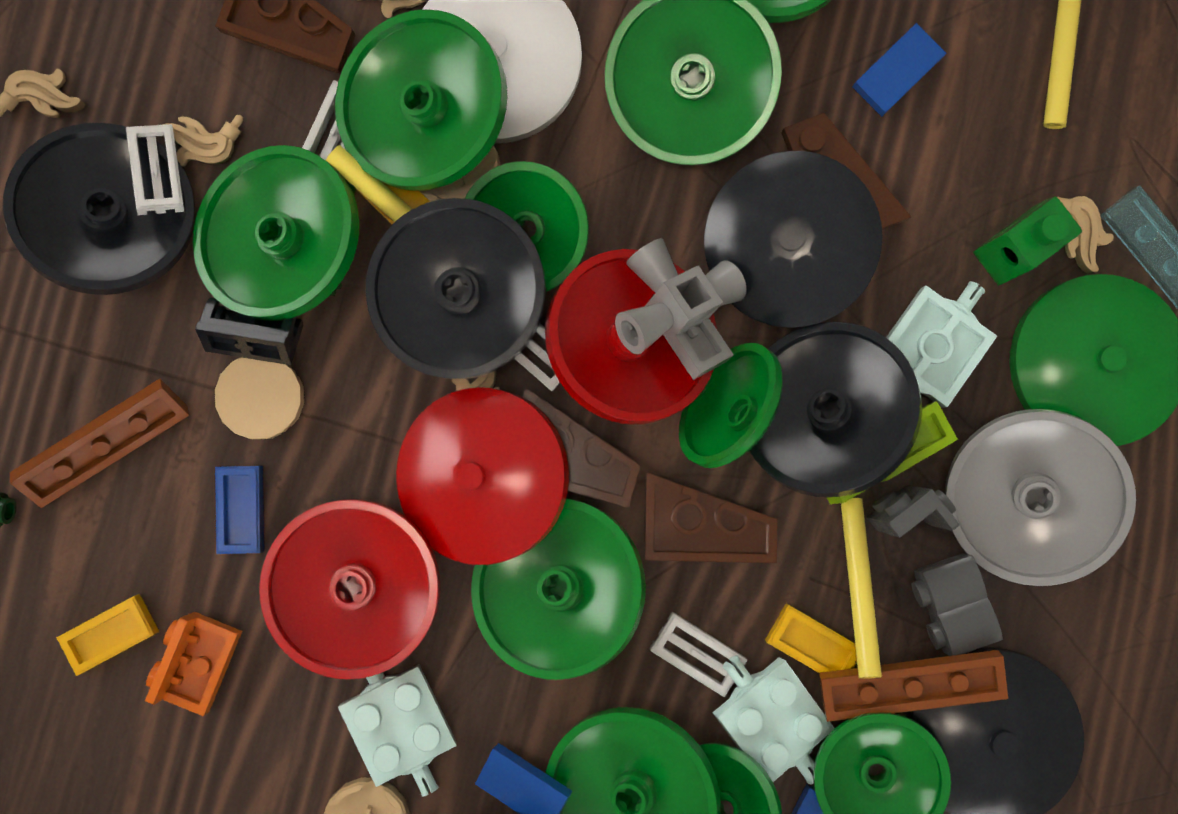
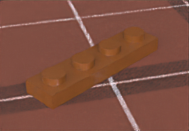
[10,379,189,508]
[819,650,1008,722]

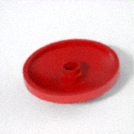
[545,249,717,425]
[396,387,569,565]
[259,499,441,679]

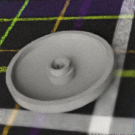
[945,409,1136,586]

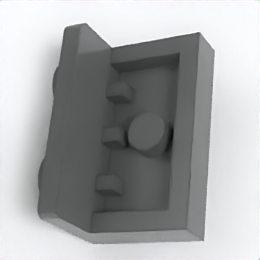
[866,485,960,538]

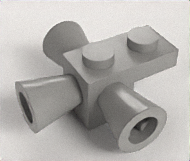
[615,238,746,380]

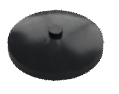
[3,123,195,295]
[704,151,882,328]
[366,198,546,379]
[750,322,922,498]
[906,647,1084,814]

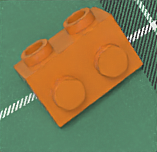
[145,611,243,716]

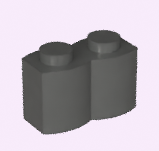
[911,553,1003,656]

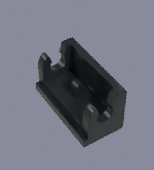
[195,298,303,365]

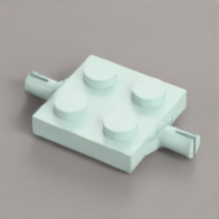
[886,281,997,408]
[712,656,835,784]
[338,664,457,797]

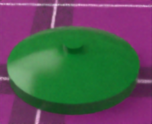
[605,0,782,166]
[335,9,507,191]
[193,145,360,321]
[1010,274,1178,446]
[471,499,646,680]
[546,707,721,814]

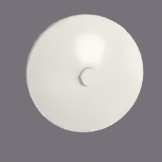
[422,0,582,143]

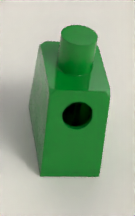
[973,196,1082,286]

